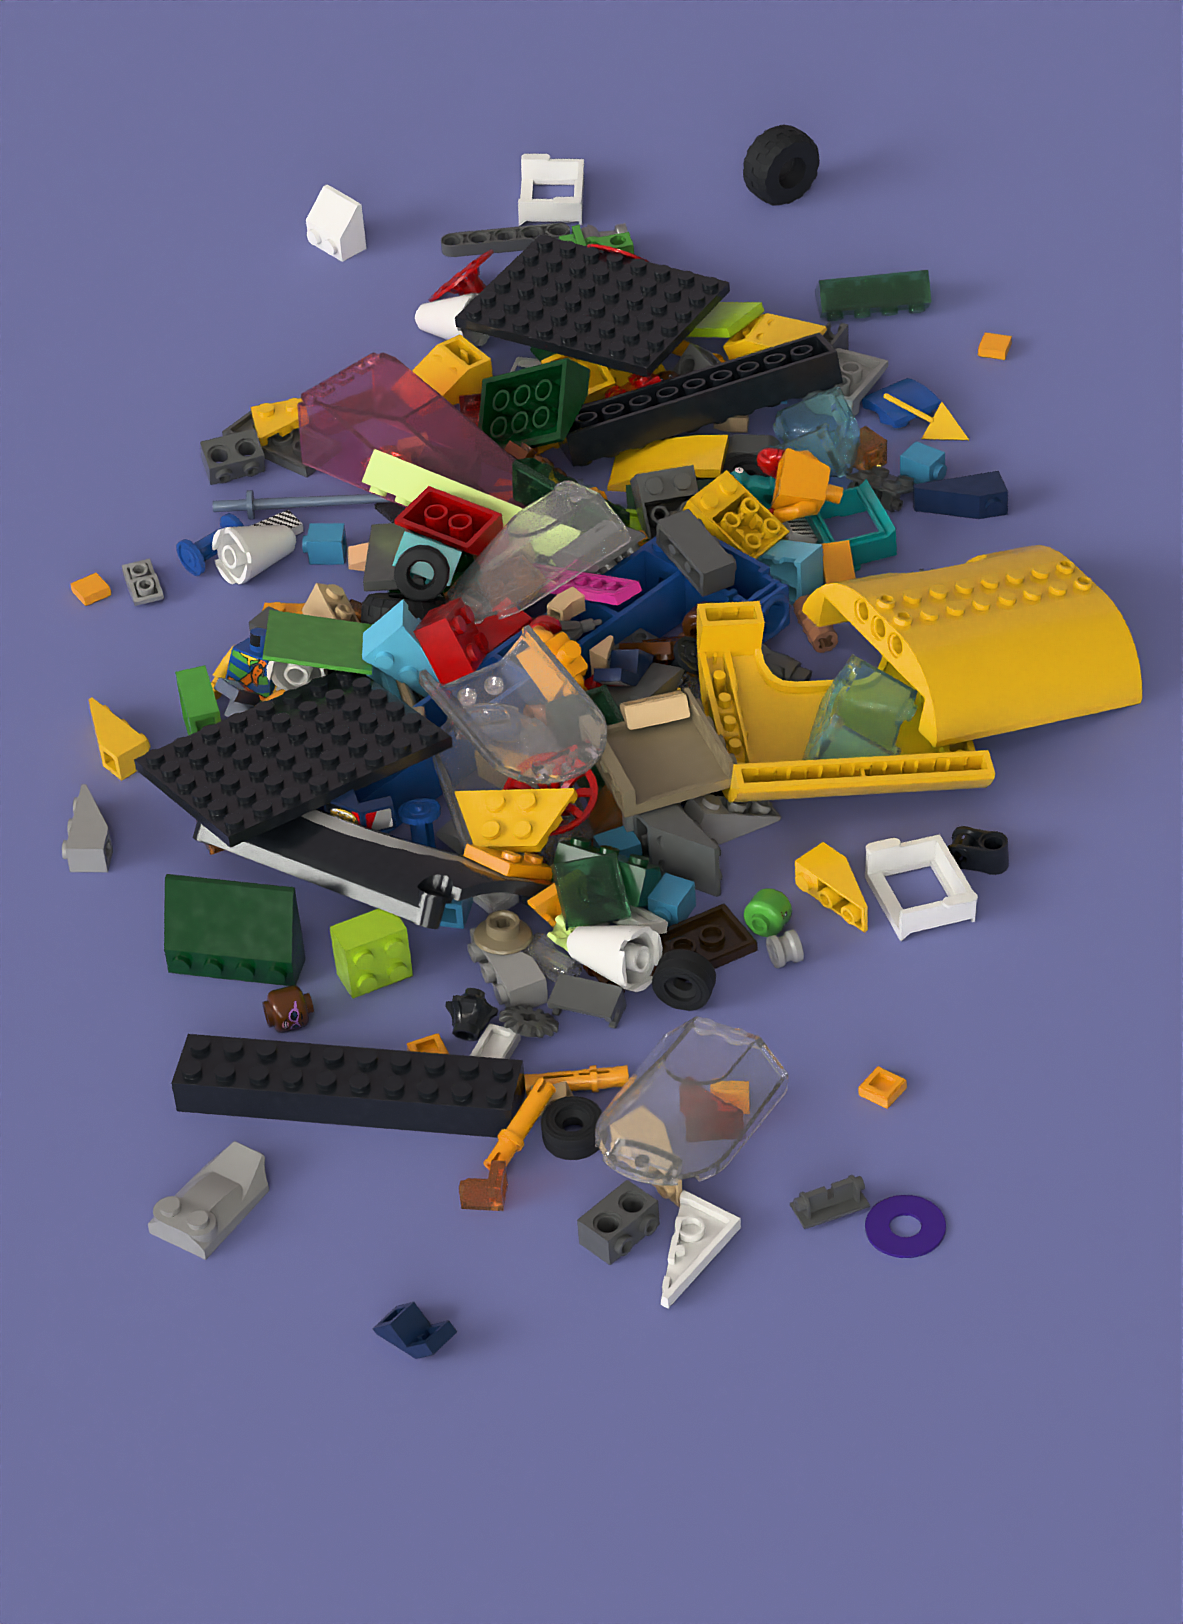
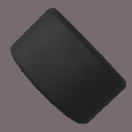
[394,545,450,602]

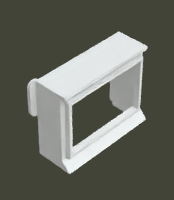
[518,154,584,226]
[865,834,978,941]

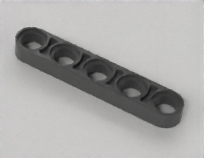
[441,223,570,257]

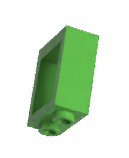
[175,665,221,736]

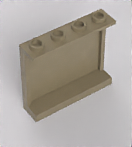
[580,687,737,818]

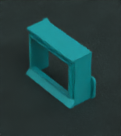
[805,479,897,572]

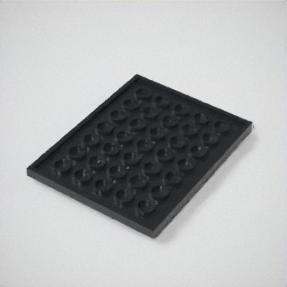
[455,235,730,378]
[134,670,453,848]

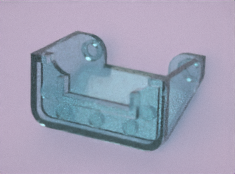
[764,386,862,478]
[803,654,918,760]

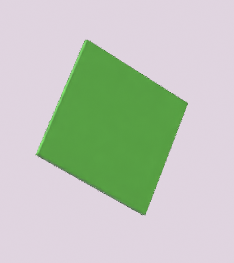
[262,610,373,675]

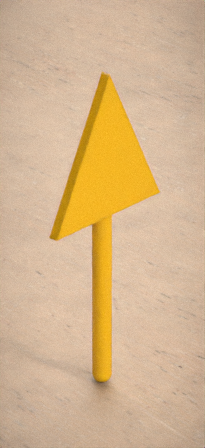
[883,393,969,440]

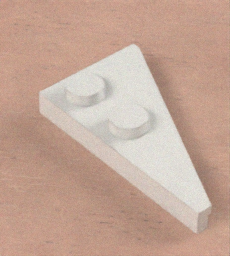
[661,1190,741,1309]

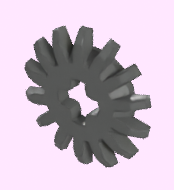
[499,1005,559,1038]

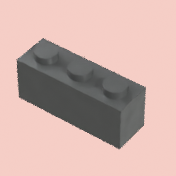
[656,509,737,597]

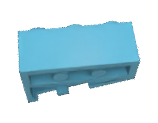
[756,539,824,606]
[362,599,442,697]

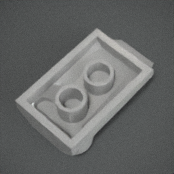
[802,348,888,420]
[148,1141,269,1260]

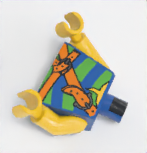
[211,628,277,701]

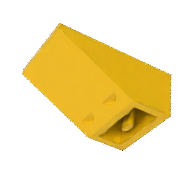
[723,313,827,360]
[393,335,493,418]
[682,470,790,559]

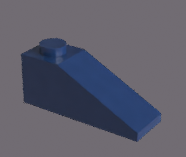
[913,471,1008,519]

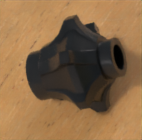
[445,988,498,1041]

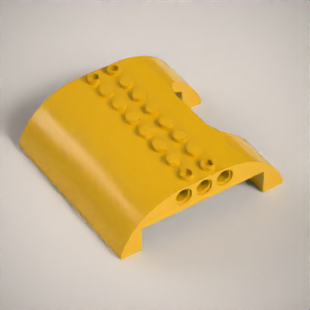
[802,545,1142,748]
[697,601,995,802]

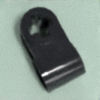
[948,826,1009,875]

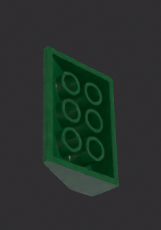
[476,358,590,460]
[164,874,306,986]

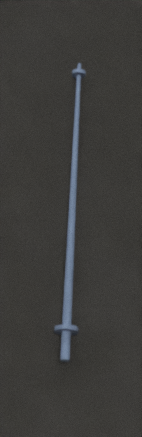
[213,479,595,519]

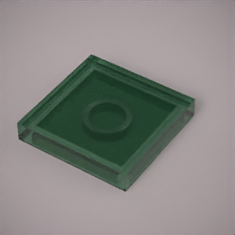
[551,853,632,931]

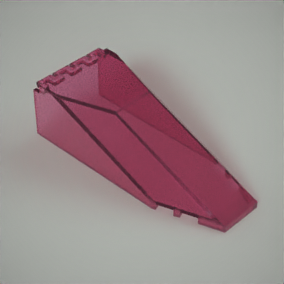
[297,352,569,525]

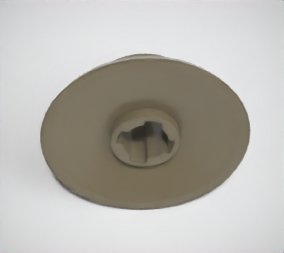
[473,910,533,955]

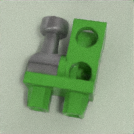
[559,223,634,254]

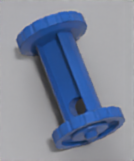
[176,513,244,576]
[398,798,441,848]

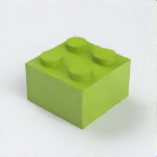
[330,908,413,999]

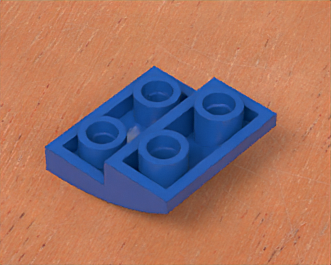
[861,378,941,428]

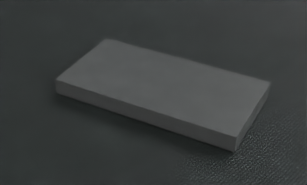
[222,404,344,478]
[363,523,425,592]

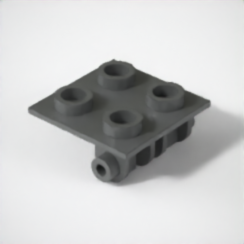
[846,466,916,512]

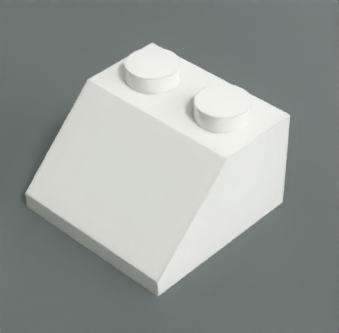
[306,184,367,262]

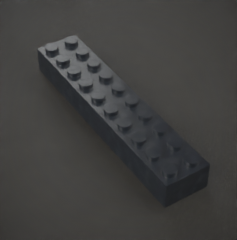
[558,332,843,467]
[171,1034,525,1138]

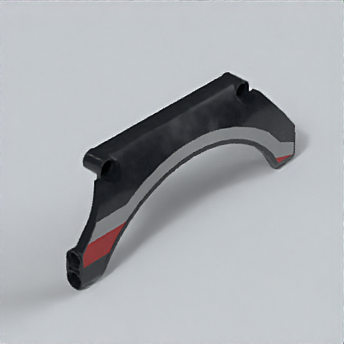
[193,808,555,929]

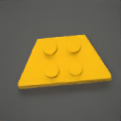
[454,788,578,853]

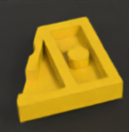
[250,397,311,447]

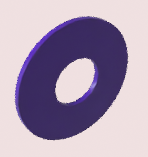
[865,1195,946,1258]

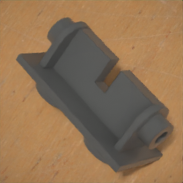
[790,1175,870,1230]

